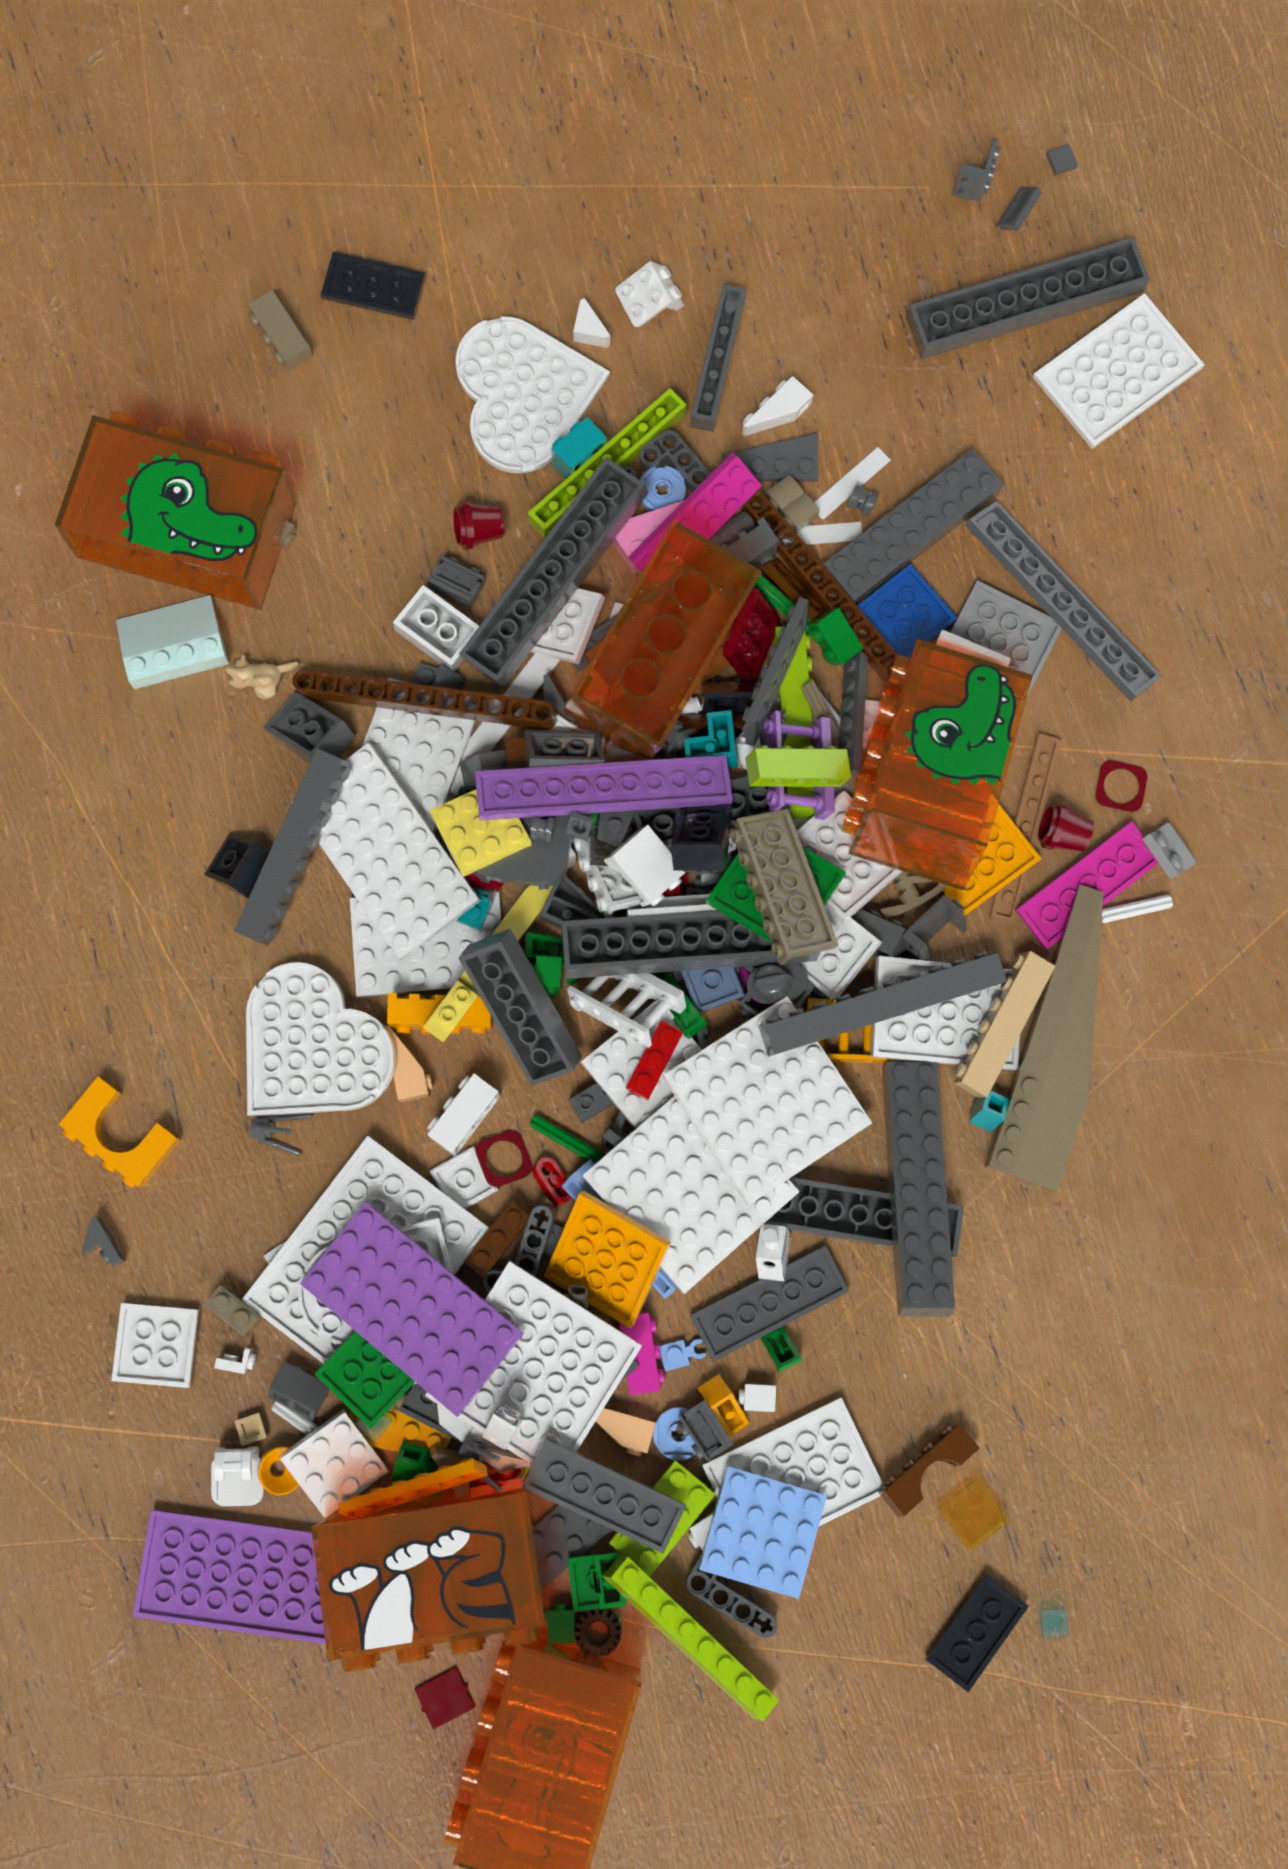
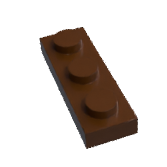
[762,559,826,621]

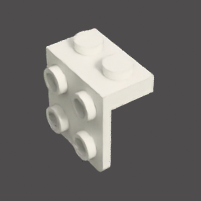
[615,261,684,328]

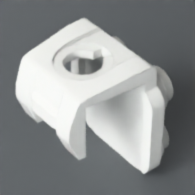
[211,1446,264,1506]

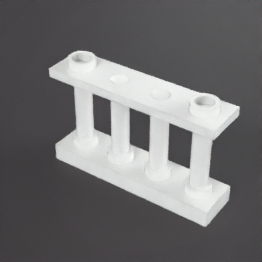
[567,973,686,1048]

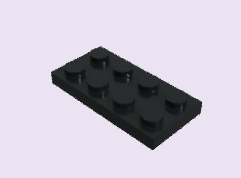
[321,252,426,320]
[925,1573,1029,1693]

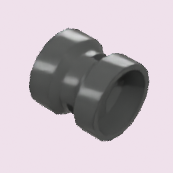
[847,485,879,516]

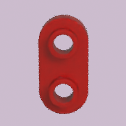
[532,1157,572,1206]

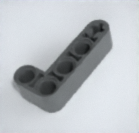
[639,430,711,493]
[482,1203,557,1292]
[686,1551,777,1638]

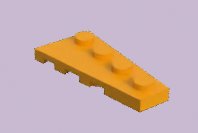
[348,1410,452,1452]

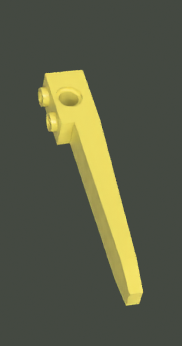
[423,885,554,1042]

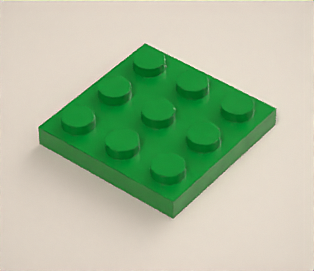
[315,1331,415,1429]

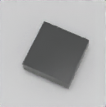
[1046,144,1078,175]

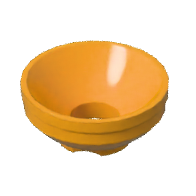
[257,1447,299,1495]

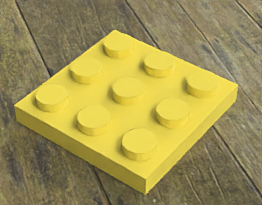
[429,789,532,877]

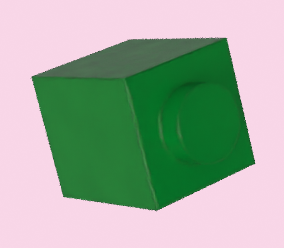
[548,1603,575,1644]

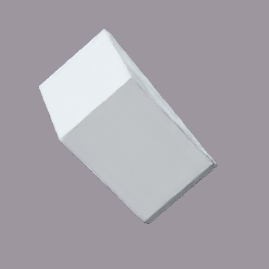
[573,298,611,348]

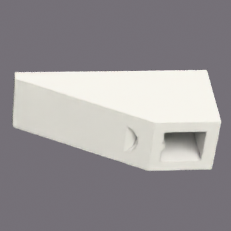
[742,376,814,436]
[482,1406,523,1450]

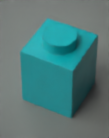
[969,1091,1010,1132]

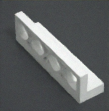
[626,894,718,917]

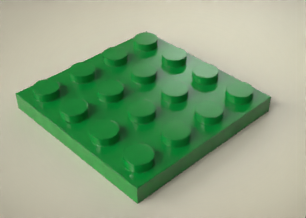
[706,846,846,942]

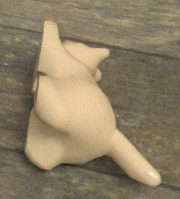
[226,654,299,700]

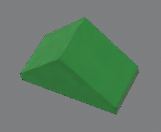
[525,932,564,964]
[760,1326,803,1372]

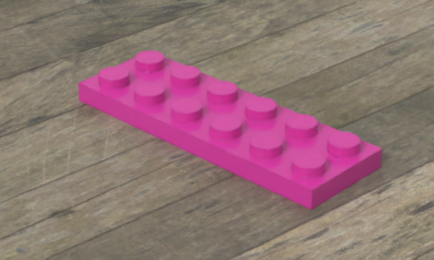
[628,452,762,587]
[1015,821,1158,950]

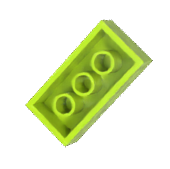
[609,1460,716,1577]

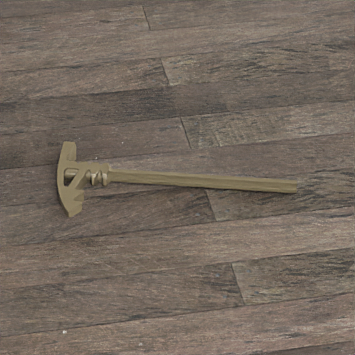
[801,681,965,920]

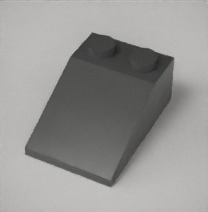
[263,691,355,764]

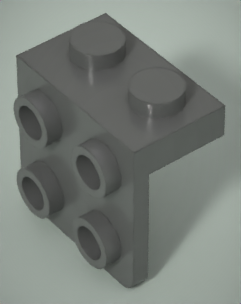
[953,137,1000,202]

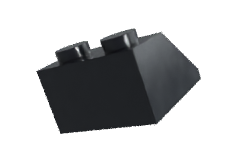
[204,833,269,899]

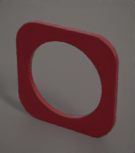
[1095,760,1148,812]
[475,1131,532,1187]

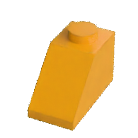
[698,1374,750,1437]

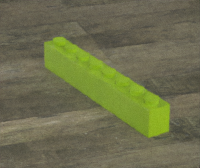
[528,388,687,539]
[774,627,815,819]
[602,1556,779,1721]

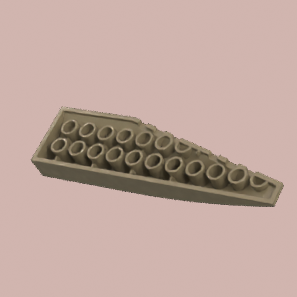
[985,885,1103,1192]

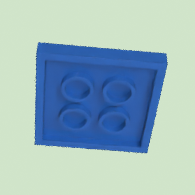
[857,564,957,662]

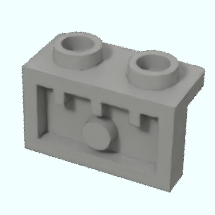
[1142,823,1197,880]

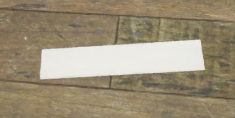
[814,447,891,520]
[780,522,862,546]

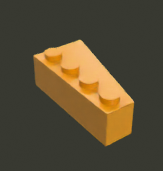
[387,993,492,1034]

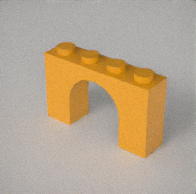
[59,1076,181,1189]

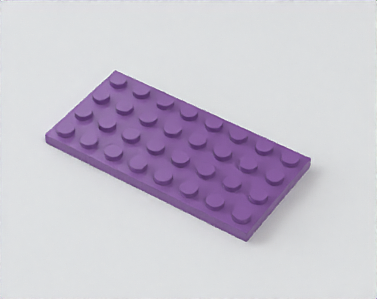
[300,1202,525,1417]
[133,1510,358,1646]

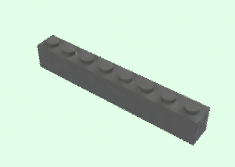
[234,748,351,946]

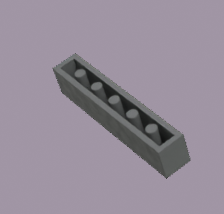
[690,284,746,432]

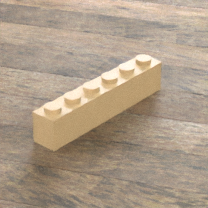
[954,951,1055,1098]

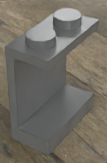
[902,895,967,961]

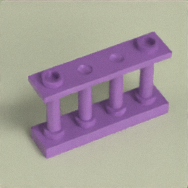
[763,711,835,820]

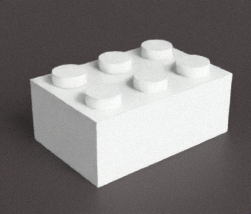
[393,585,479,672]
[427,1074,500,1157]

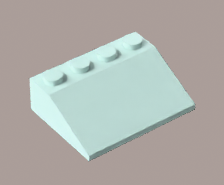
[116,595,229,689]

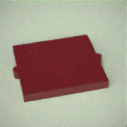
[414,1668,475,1730]

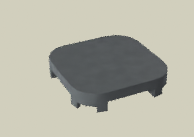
[473,815,575,890]

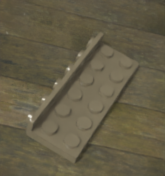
[730,809,839,965]

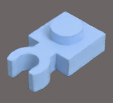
[659,1339,706,1371]

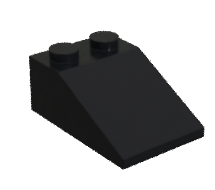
[700,678,754,715]
[670,804,733,872]

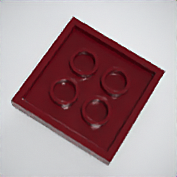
[722,588,781,686]

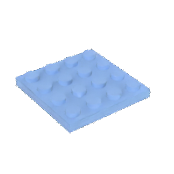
[698,1466,827,1599]

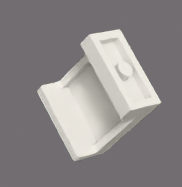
[604,825,686,907]

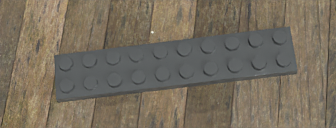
[965,501,1161,702]

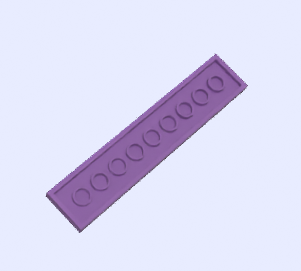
[475,755,733,821]

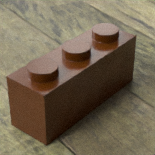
[463,1201,529,1278]

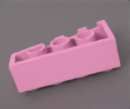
[612,500,684,574]

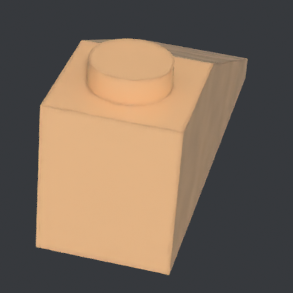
[385,1025,433,1103]
[595,1408,655,1457]

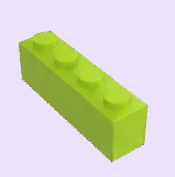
[745,746,852,787]

